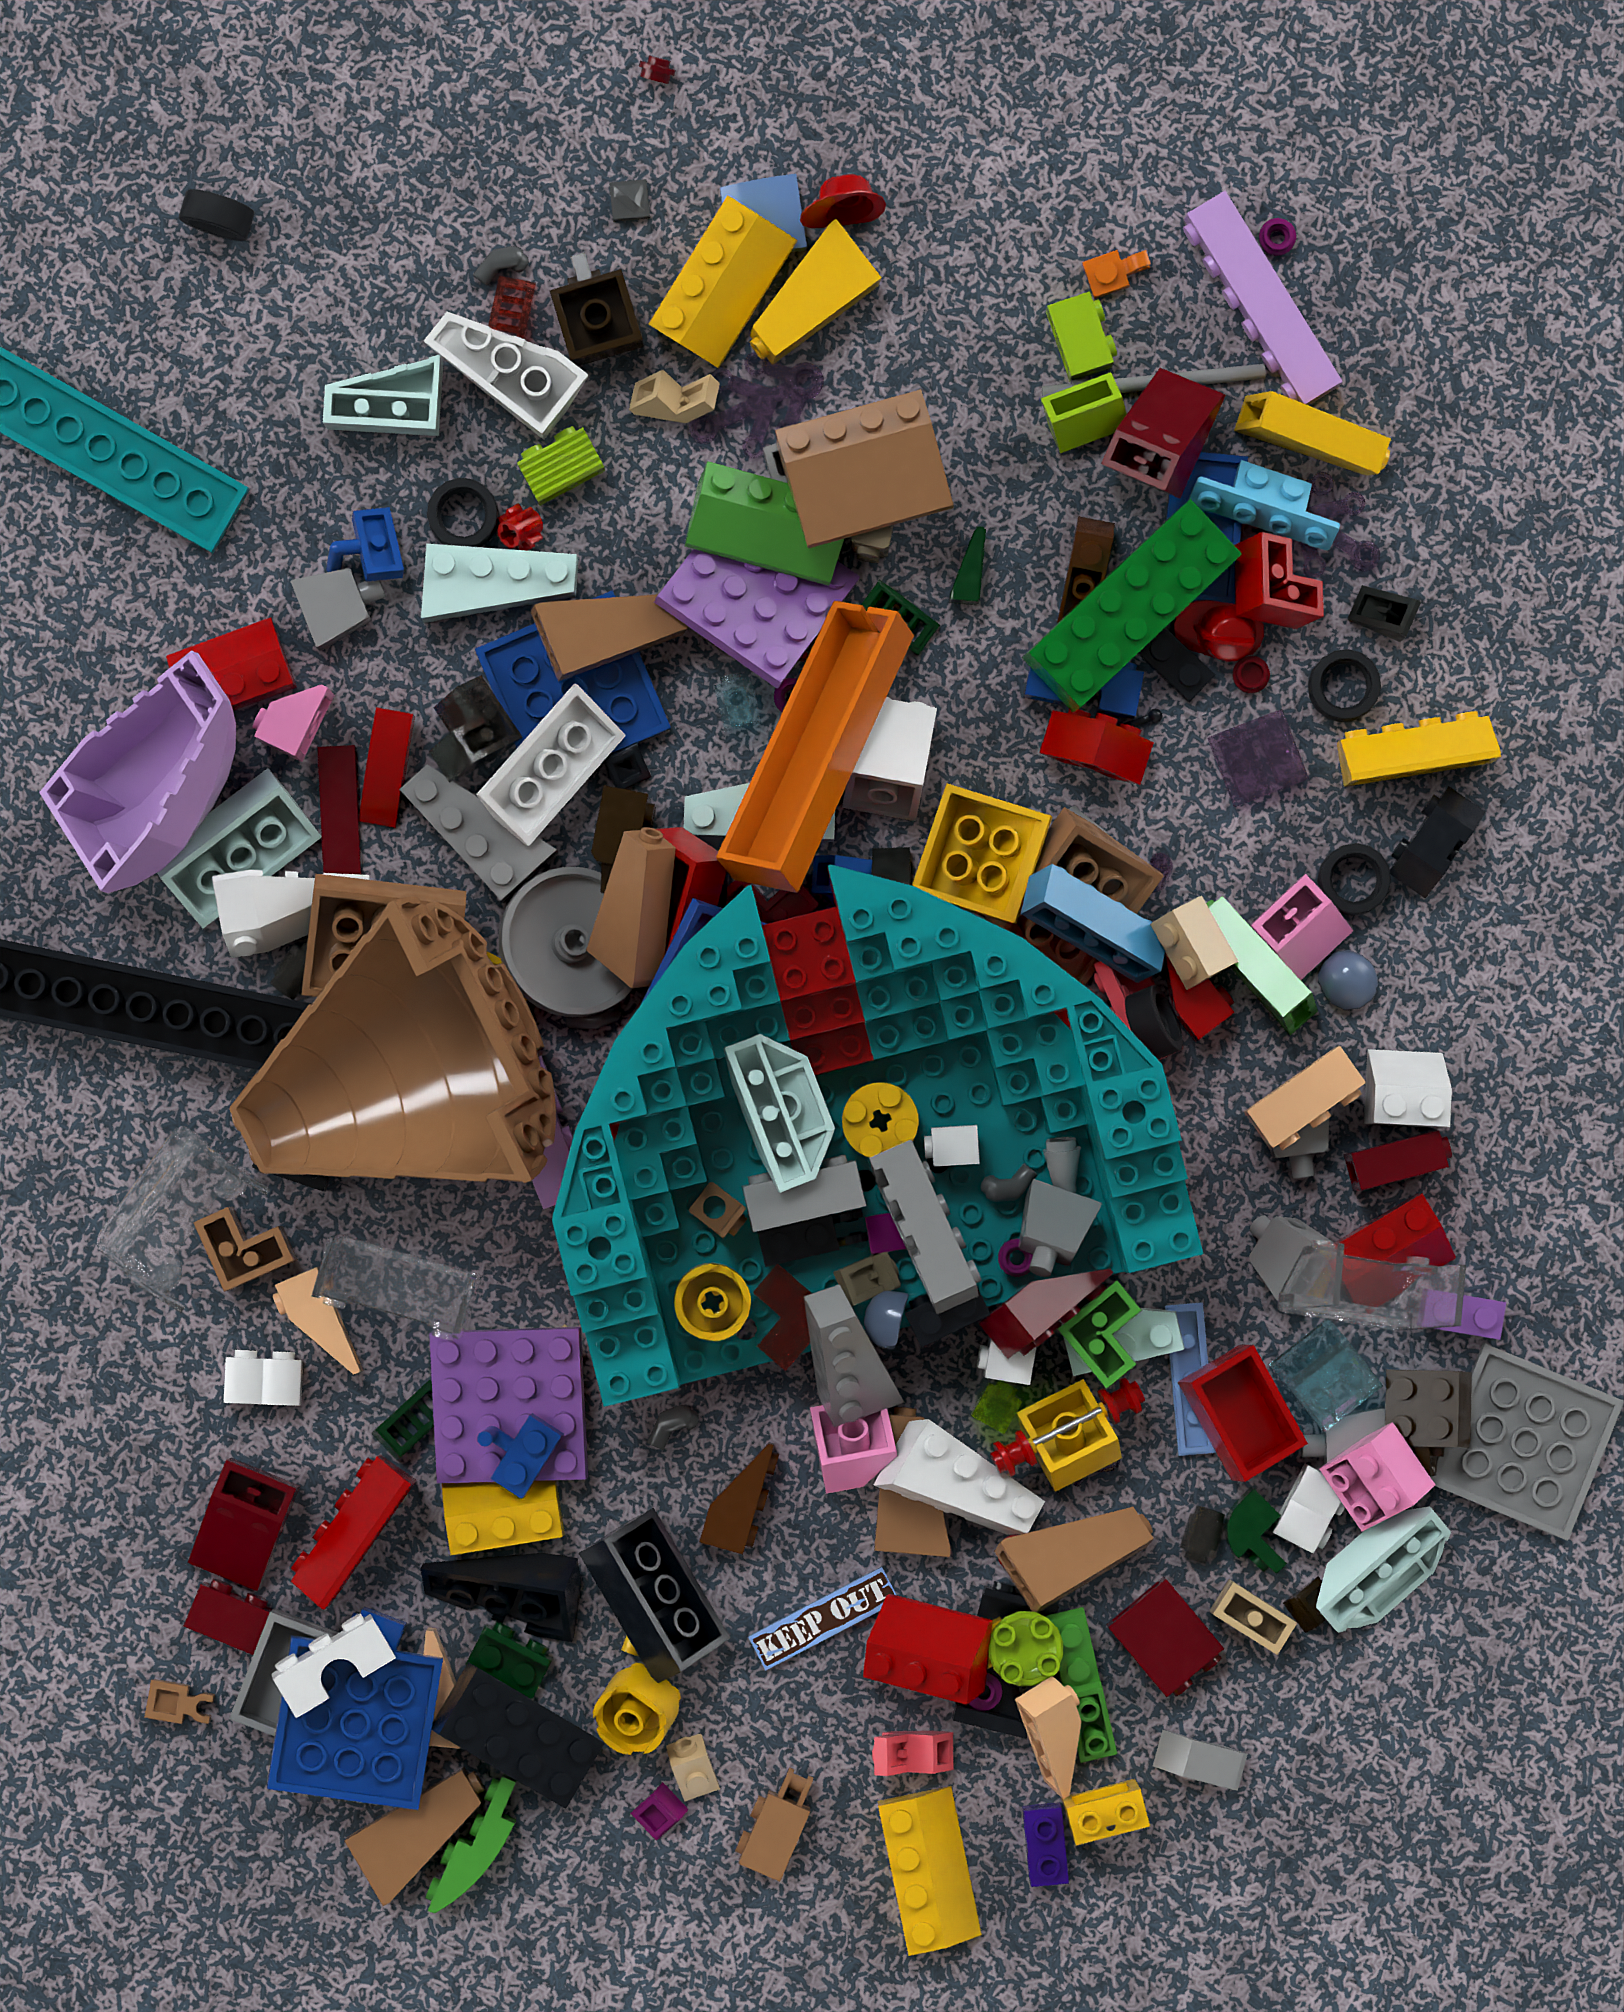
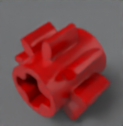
[497,503,543,551]

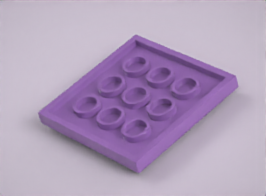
[654,549,860,689]
[429,1327,588,1483]

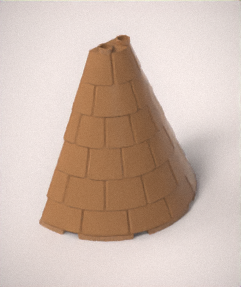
[229,896,556,1183]

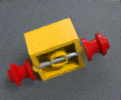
[990,1377,1145,1492]

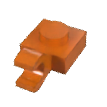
[1082,250,1151,299]

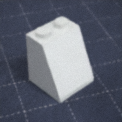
[842,697,937,821]
[1364,1049,1452,1128]

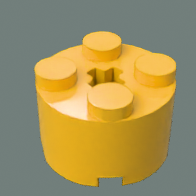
[842,1082,919,1158]
[674,1263,751,1341]
[593,1663,681,1755]

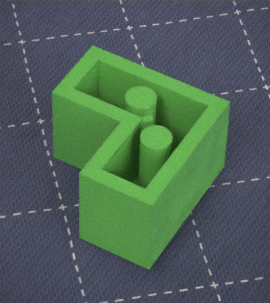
[1058,1281,1142,1389]

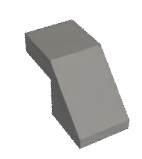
[1153,1730,1248,1791]

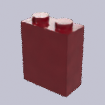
[1343,1130,1452,1191]
[1106,1576,1224,1697]

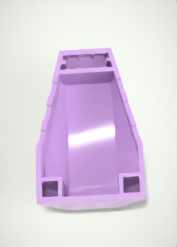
[39,651,236,893]

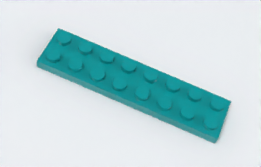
[0,347,250,554]

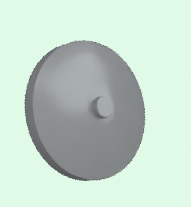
[499,867,633,1017]

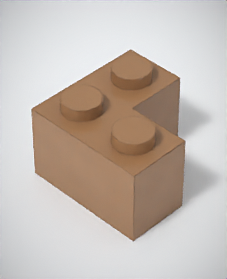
[193,1207,298,1292]

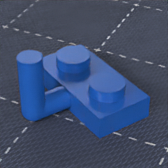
[326,507,404,582]
[477,1413,564,1499]

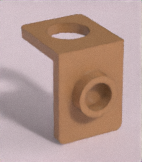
[689,1182,747,1238]

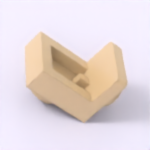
[666,1734,720,1802]

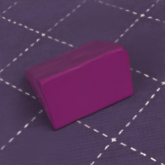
[865,1213,906,1255]
[630,1782,689,1841]

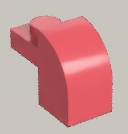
[872,1731,954,1776]

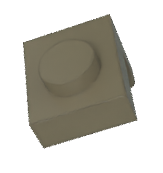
[833,1252,901,1306]

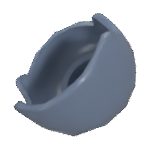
[1318,950,1378,1010]
[864,1290,909,1349]

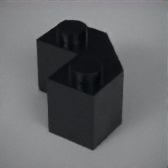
[1390,786,1485,898]

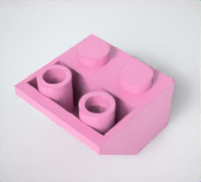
[1250,874,1353,980]
[1319,1422,1435,1531]

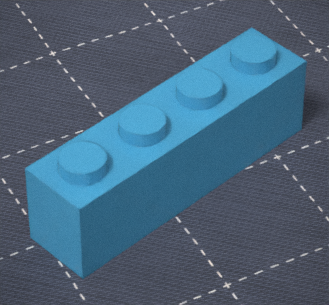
[1021,864,1165,983]

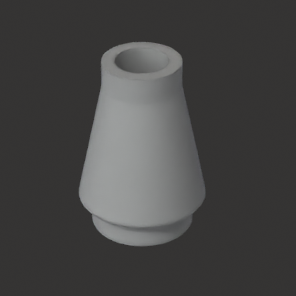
[1043,1137,1081,1193]

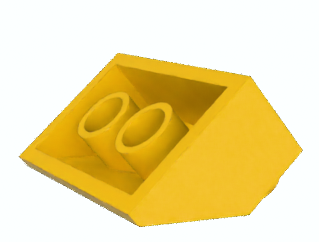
[442,1480,565,1556]

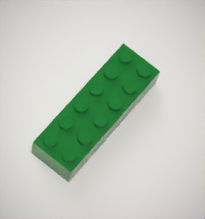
[1021,499,1242,712]

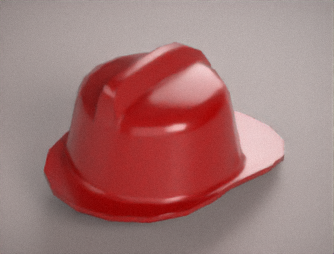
[800,174,886,228]
[1174,600,1264,662]

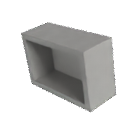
[741,1155,866,1232]
[229,1608,339,1736]

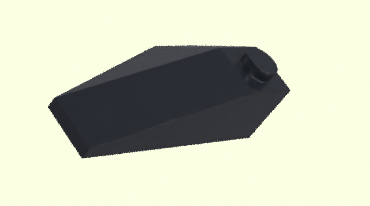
[420,1553,581,1642]

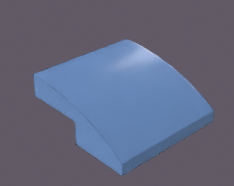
[720,174,807,252]

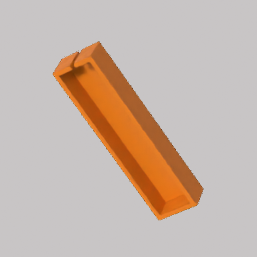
[716,600,914,893]

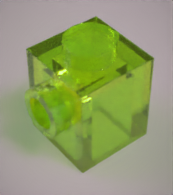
[970,1380,1023,1434]

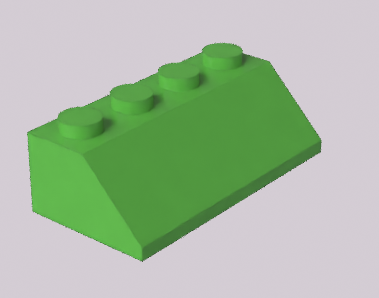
[685,461,844,586]

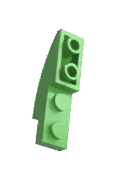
[1046,1607,1117,1763]
[425,1773,517,1914]

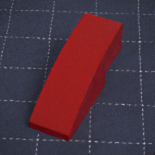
[359,707,415,828]

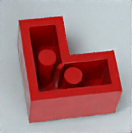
[1234,532,1324,629]
[1039,709,1154,785]

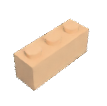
[1244,1046,1366,1150]

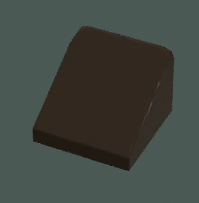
[1283,1576,1326,1633]

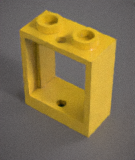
[1062,1779,1150,1846]

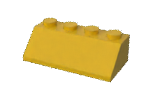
[649,195,798,368]
[1337,711,1501,787]
[878,1786,982,1956]

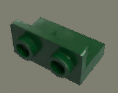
[465,1621,553,1699]

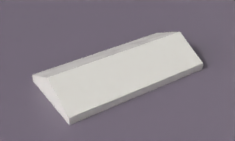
[476,684,626,846]

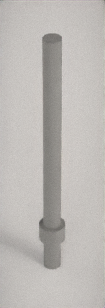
[1042,364,1266,398]

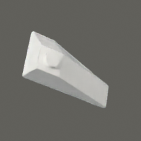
[424,312,589,440]
[212,870,370,958]

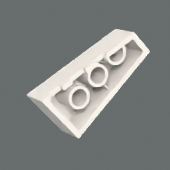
[873,1419,1045,1535]

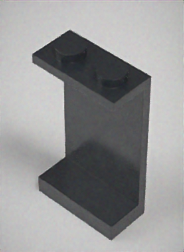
[952,1580,1059,1739]

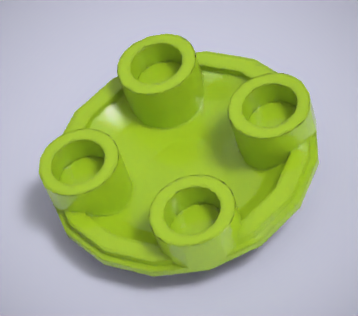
[988,1611,1063,1686]

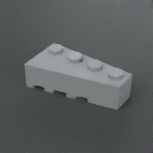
[399,764,559,903]
[869,1140,982,1314]
[804,1284,904,1427]

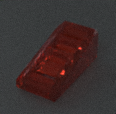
[488,276,536,339]

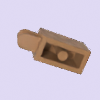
[735,1767,814,1882]

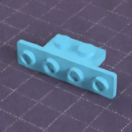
[1188,460,1340,550]

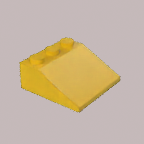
[912,783,1052,924]

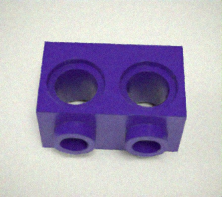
[1022,1802,1069,1887]

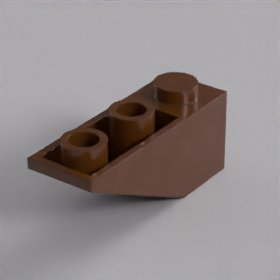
[1057,516,1115,623]
[699,1442,779,1555]

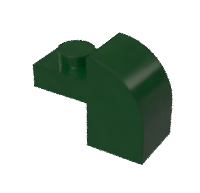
[1224,1487,1287,1574]

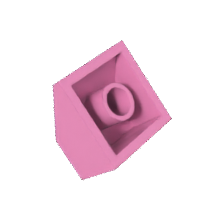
[252,685,335,762]
[810,1405,897,1494]

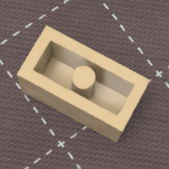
[1150,895,1239,990]
[1209,1579,1297,1655]

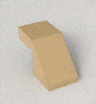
[629,370,720,423]

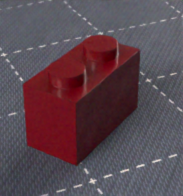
[183,1578,273,1655]

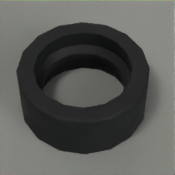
[179,189,255,241]
[427,478,499,547]
[1308,649,1381,722]
[1317,843,1391,916]
[1125,985,1183,1060]

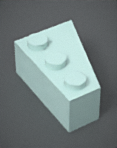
[323,355,443,436]
[1061,1303,1185,1376]

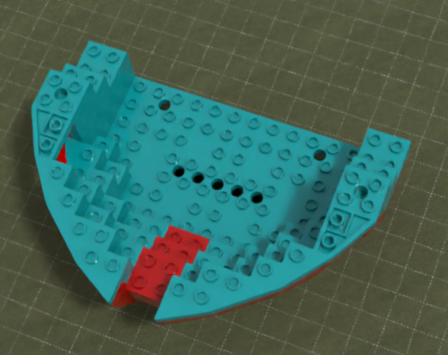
[552,865,1204,1407]

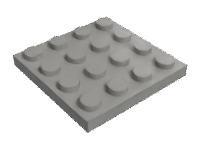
[1430,1343,1624,1541]

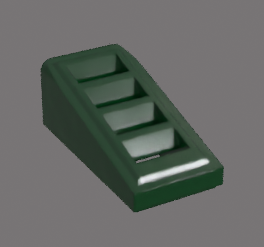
[949,526,986,605]
[861,579,940,655]
[372,1380,434,1460]

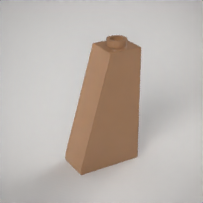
[531,594,688,682]
[586,827,676,988]
[874,1407,951,1557]
[994,1507,1154,1613]
[345,1767,485,1906]

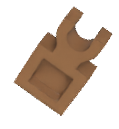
[144,1679,215,1724]

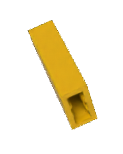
[750,219,882,365]
[1234,391,1391,476]

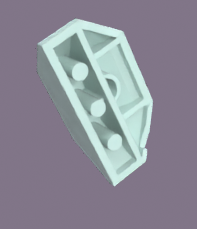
[723,1034,835,1193]
[1316,1506,1451,1633]

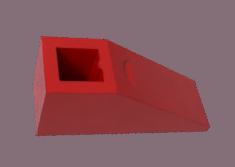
[1163,952,1234,1042]

